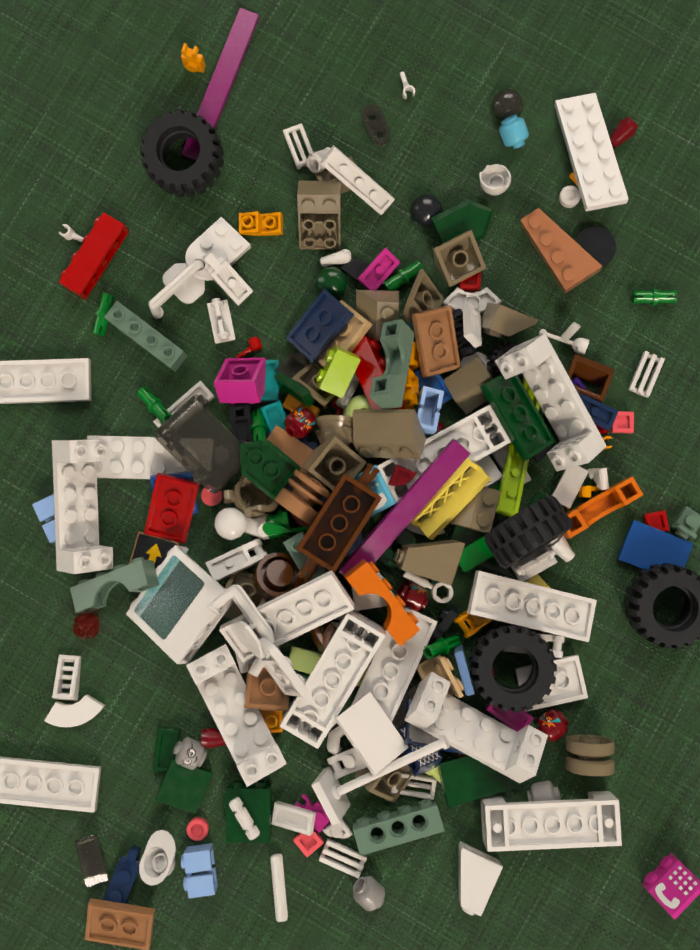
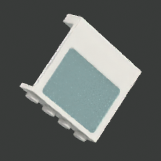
[126,545,233,664]

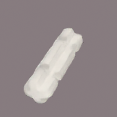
[336,373,360,409]
[229,797,260,840]

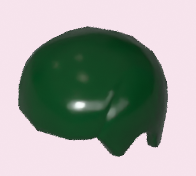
[316,267,347,298]

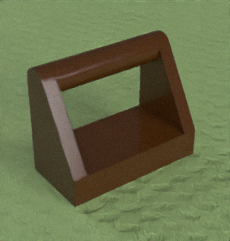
[566,354,614,403]

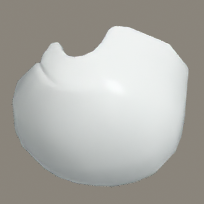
[479,164,511,195]
[214,507,247,540]

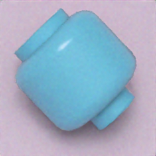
[499,115,529,149]

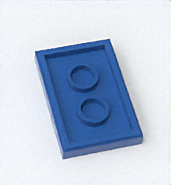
[617,520,694,570]

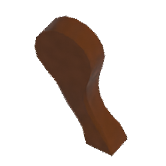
[253,553,337,653]

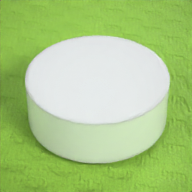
[559,185,581,208]

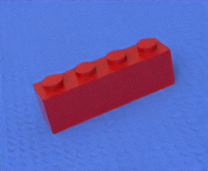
[59,212,129,300]
[352,336,406,409]

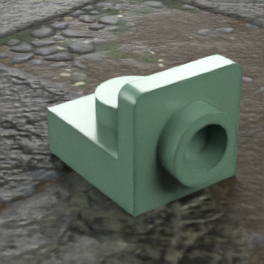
[671,506,700,540]

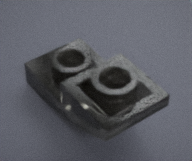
[75,834,109,887]

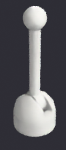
[538,329,590,356]

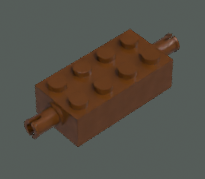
[296,463,382,582]

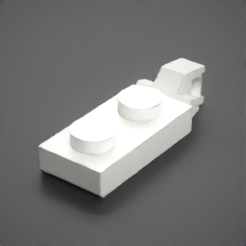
[202,252,253,306]

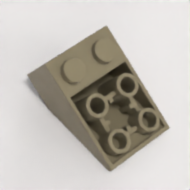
[297,181,341,250]

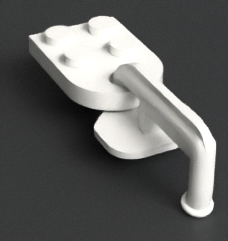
[149,217,251,319]
[207,584,308,697]

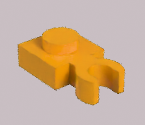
[181,43,206,73]
[403,368,419,407]

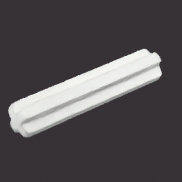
[270,854,288,922]

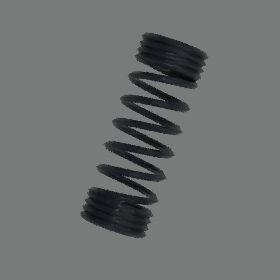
[452,309,477,357]

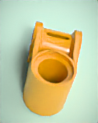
[454,610,492,638]

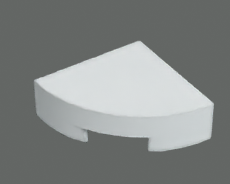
[561,322,581,342]
[588,468,609,490]
[322,819,353,839]

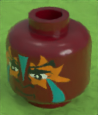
[284,407,316,439]
[395,581,428,612]
[536,709,569,742]

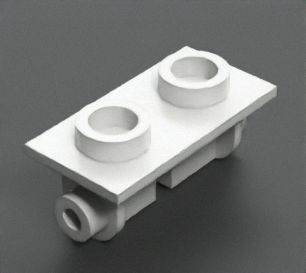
[207,298,236,344]
[510,545,557,582]

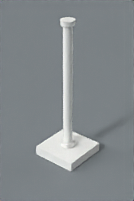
[311,735,450,825]

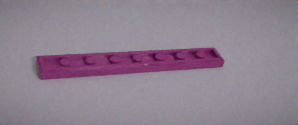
[181,8,259,162]
[338,439,470,575]

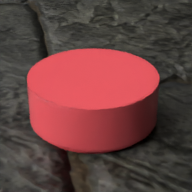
[201,485,223,506]
[187,817,209,841]

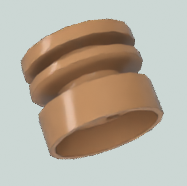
[275,469,330,525]

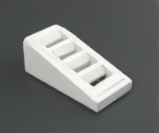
[52,655,81,701]

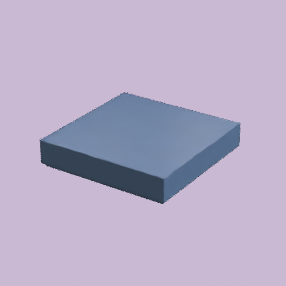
[454,645,475,696]

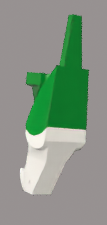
[244,509,309,540]

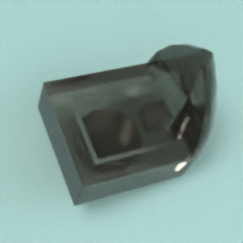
[274,352,307,379]

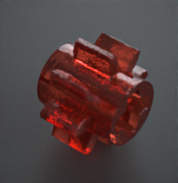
[73,613,100,639]

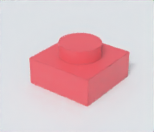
[610,411,634,434]
[293,829,324,857]

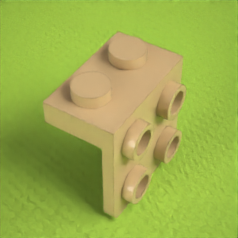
[416,655,464,698]

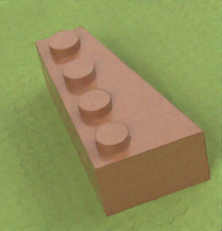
[520,208,603,294]

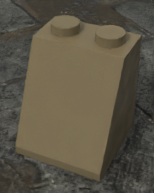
[394,539,465,585]

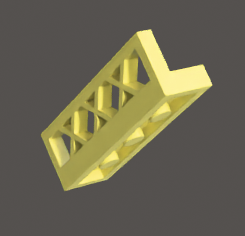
[410,457,492,540]

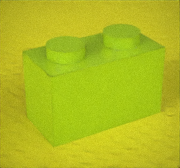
[316,345,361,398]

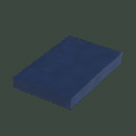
[286,288,354,364]

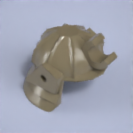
[315,415,357,452]
[224,476,278,518]

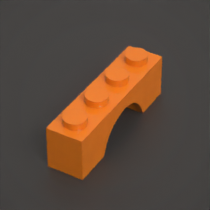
[563,476,644,539]
[343,559,420,646]

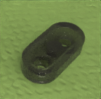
[362,104,390,146]

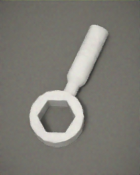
[403,571,453,603]

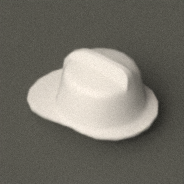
[139,830,176,886]

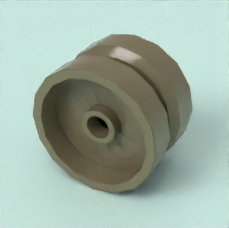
[565,735,615,776]

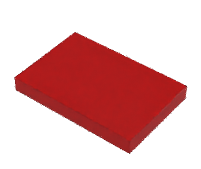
[144,472,200,544]

